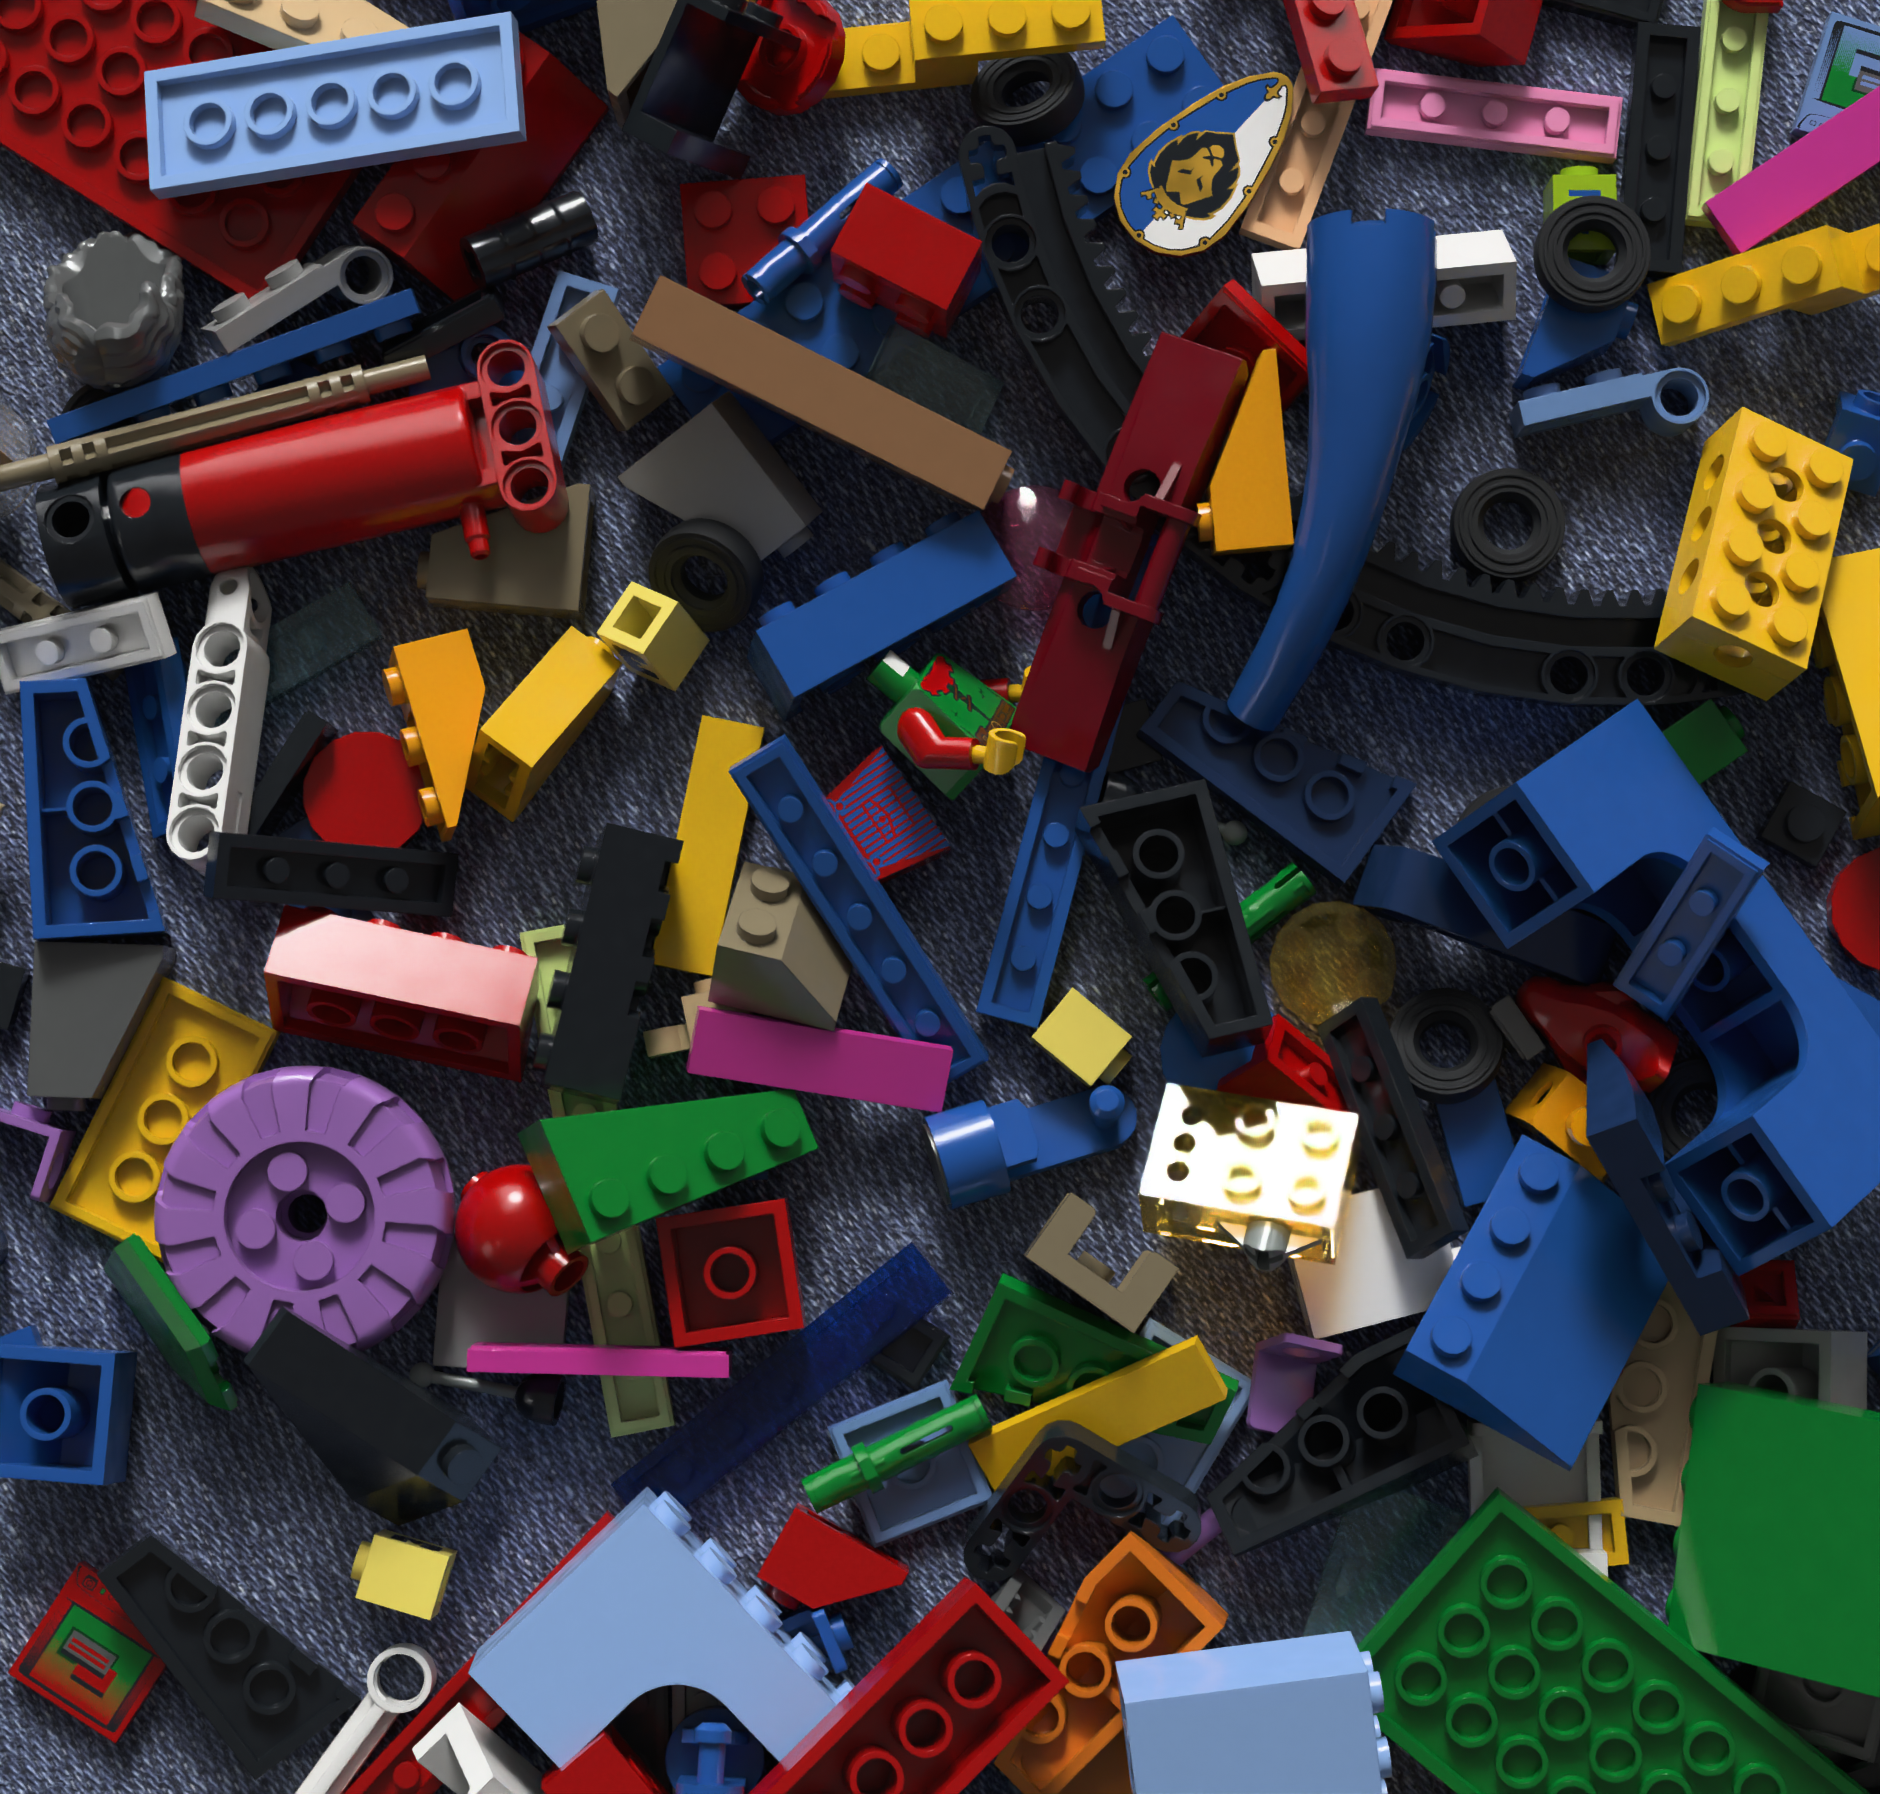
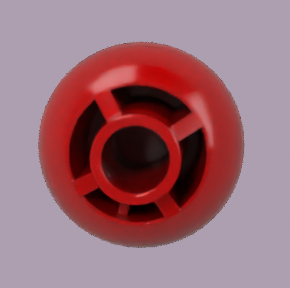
[455,1164,589,1297]

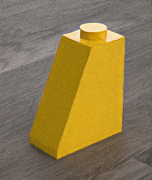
[465,625,623,822]

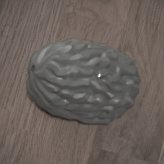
[43,231,186,393]

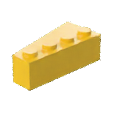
[1812,548,1880,840]

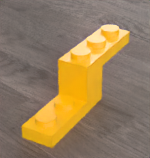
[822,0,1106,99]
[1647,223,1880,347]

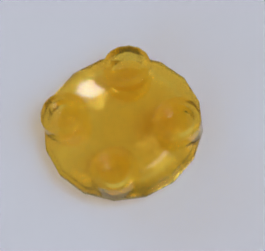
[1269,901,1397,1025]

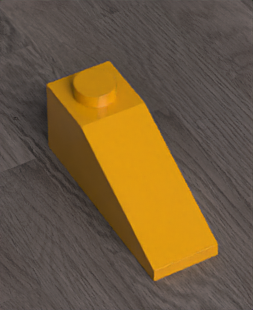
[1196,349,1294,557]

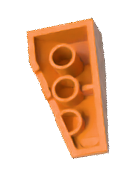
[994,1531,1229,1794]

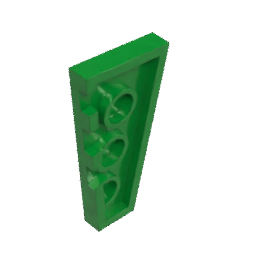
[949,1273,1239,1445]

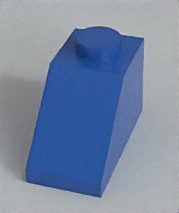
[1512,257,1639,391]

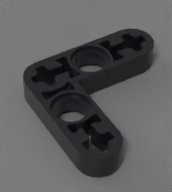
[963,1420,1201,1582]

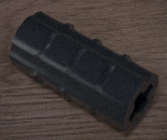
[460,191,599,290]

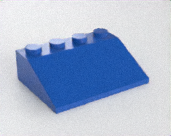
[1393,1134,1668,1471]

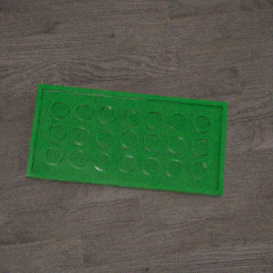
[1357,1486,1871,1794]

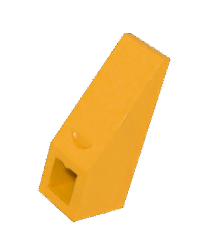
[382,628,485,842]

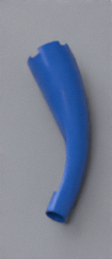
[1227,208,1437,731]

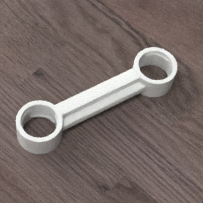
[295,1643,437,1794]

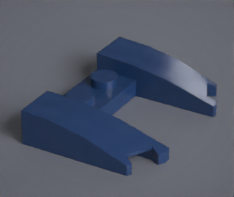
[1586,1039,1750,1336]

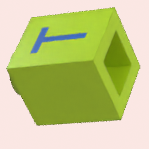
[1543,166,1617,265]

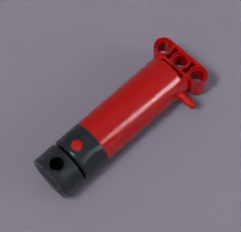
[35,339,569,609]

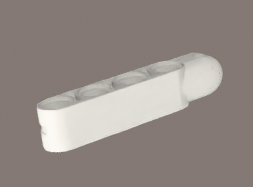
[166,567,272,876]

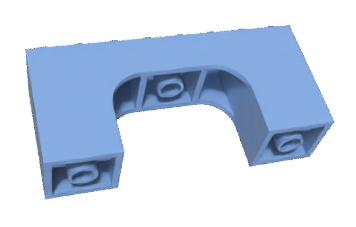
[468,1486,855,1768]
[1115,1631,1392,1794]

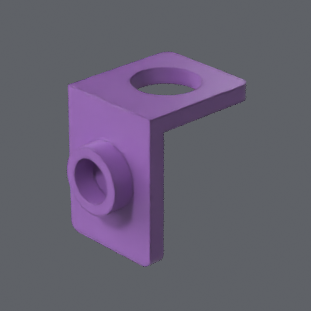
[0,1101,76,1202]
[1246,1333,1343,1434]

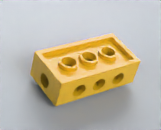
[1654,406,1854,701]

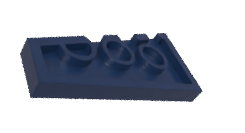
[1136,680,1417,888]

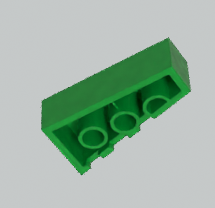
[517,1089,819,1254]

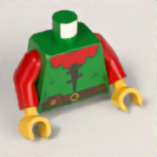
[866,650,1031,801]

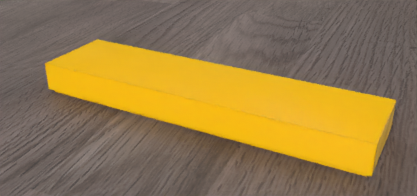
[653,715,765,977]
[968,1335,1228,1491]

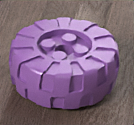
[154,1065,456,1354]

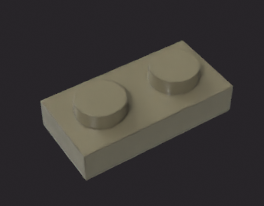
[547,289,674,431]

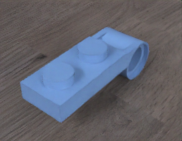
[1509,367,1709,438]

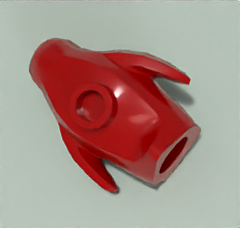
[1515,976,1679,1093]

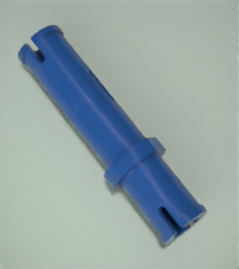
[741,158,903,305]

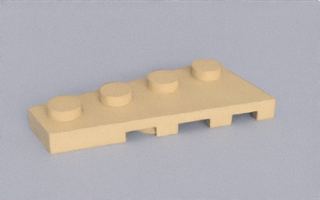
[194,0,409,50]
[1608,1281,1718,1526]

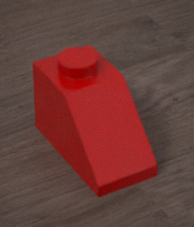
[757,1503,909,1611]

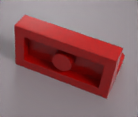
[1216,1013,1358,1163]

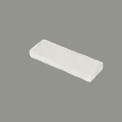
[0,592,177,695]

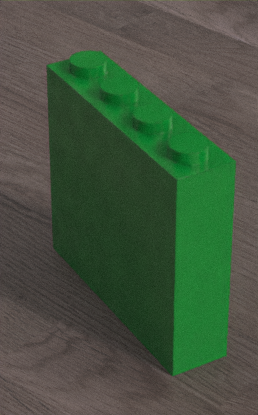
[1665,1382,1880,1698]

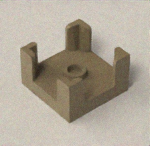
[1023,1192,1179,1333]

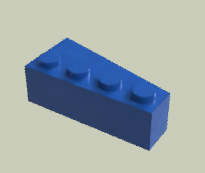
[746,510,1017,722]
[19,678,171,942]

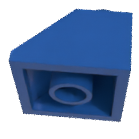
[0,1344,138,1485]

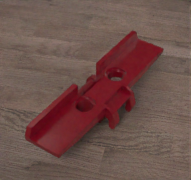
[1010,331,1249,773]

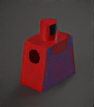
[826,745,950,885]

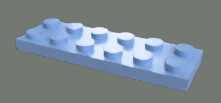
[144,11,527,199]

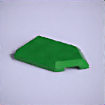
[103,1233,238,1411]

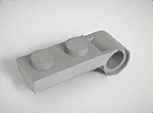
[201,245,393,354]

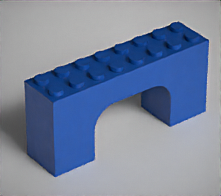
[1431,698,1880,1277]

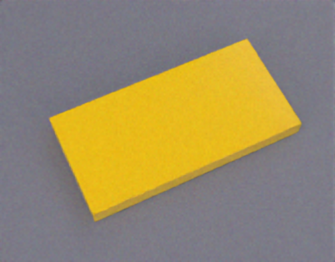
[49,977,281,1262]

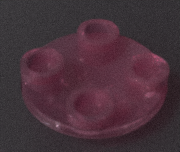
[981,485,1074,611]

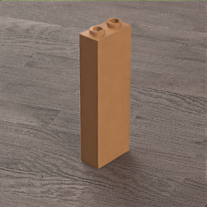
[629,275,1014,510]

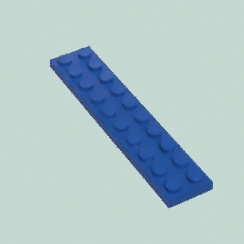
[657,14,1224,445]

